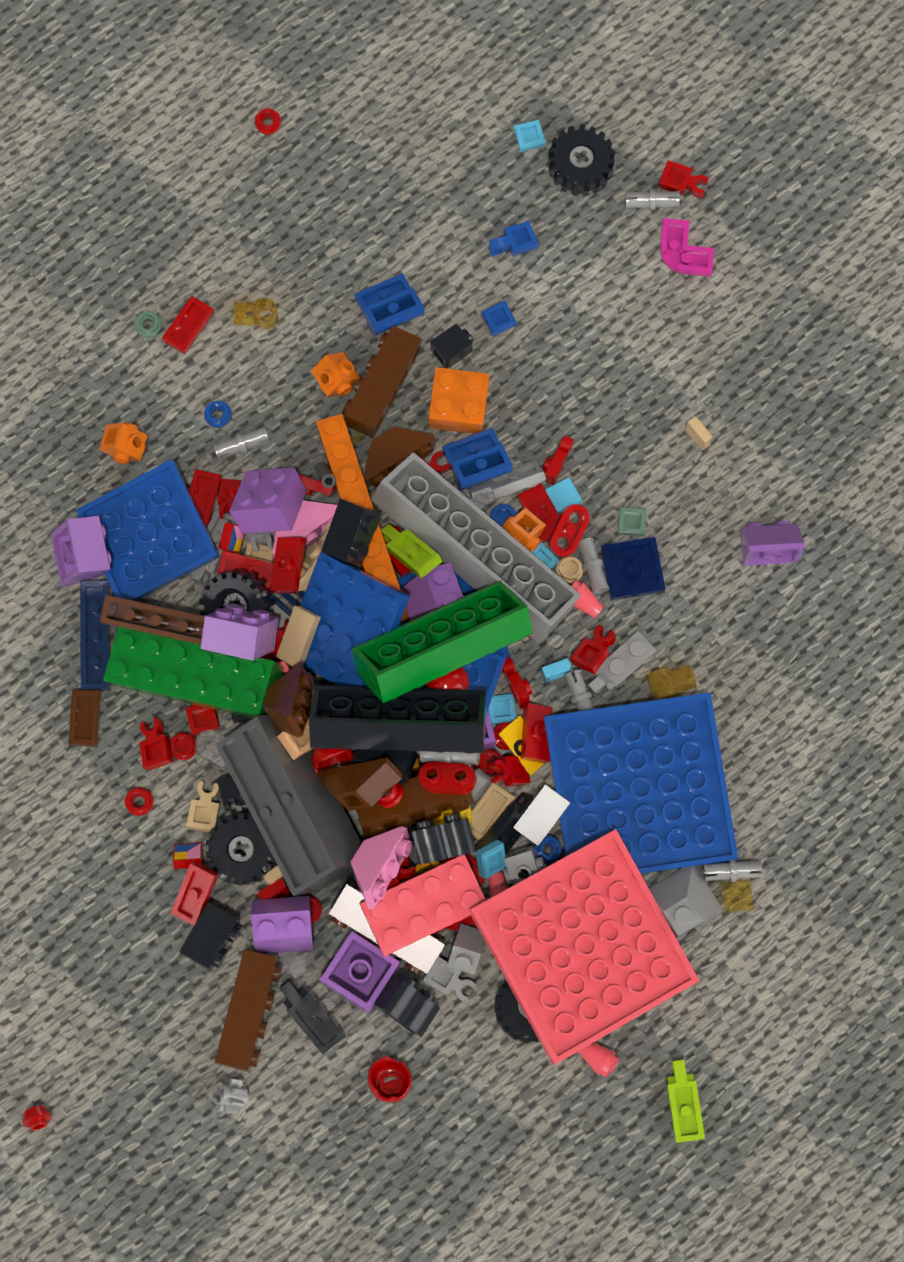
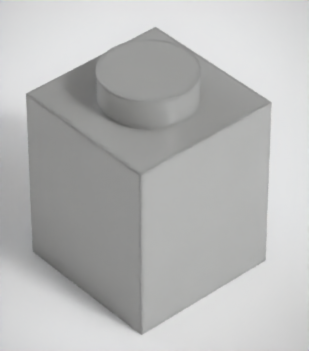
[447,924,485,975]

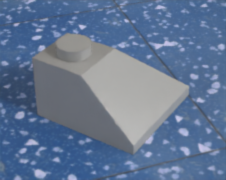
[649,866,723,939]

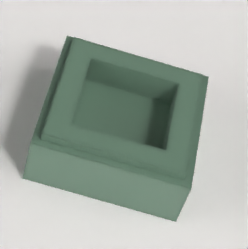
[617,506,647,537]

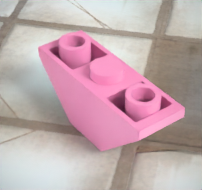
[272,500,337,559]
[351,826,412,910]

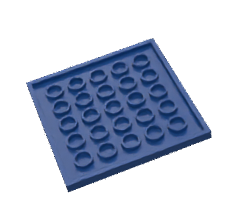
[544,692,738,874]

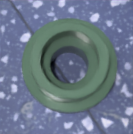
[135,311,162,338]

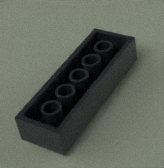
[309,685,486,754]

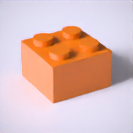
[428,367,490,434]

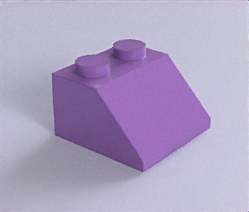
[51,516,111,587]
[740,521,805,566]
[400,562,463,622]
[251,896,314,954]

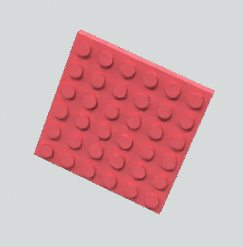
[468,829,699,1065]

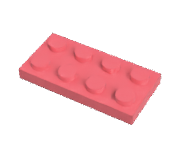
[359,855,486,956]

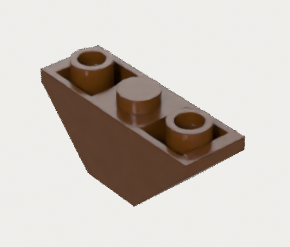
[363,426,435,488]
[263,663,314,738]
[316,758,403,811]

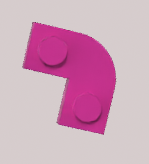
[660,218,714,277]

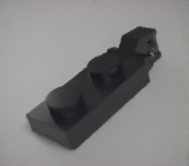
[475,792,534,854]
[279,978,346,1054]

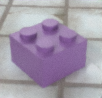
[230,467,307,534]
[201,604,279,660]
[320,931,400,1014]

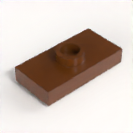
[68,689,101,747]

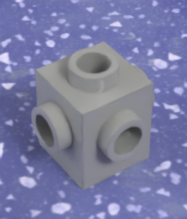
[504,845,546,886]

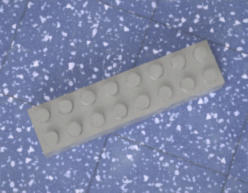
[371,452,581,644]

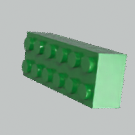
[351,581,533,703]
[103,627,284,718]

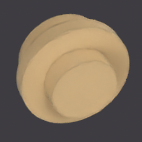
[556,556,583,584]

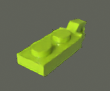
[381,524,442,579]
[666,1060,705,1143]

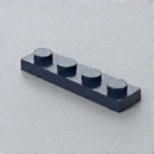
[80,580,110,691]

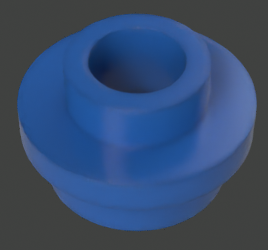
[204,401,231,428]
[534,835,562,864]

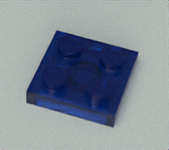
[601,537,666,601]

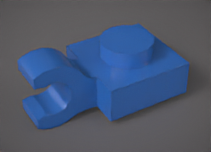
[488,221,538,257]

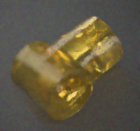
[233,298,279,329]
[646,665,697,700]

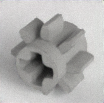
[212,1077,248,1114]

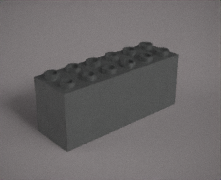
[215,715,362,896]

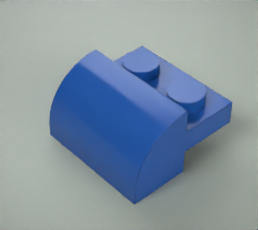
[354,273,424,336]
[442,428,513,491]

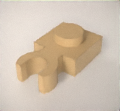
[186,781,220,832]

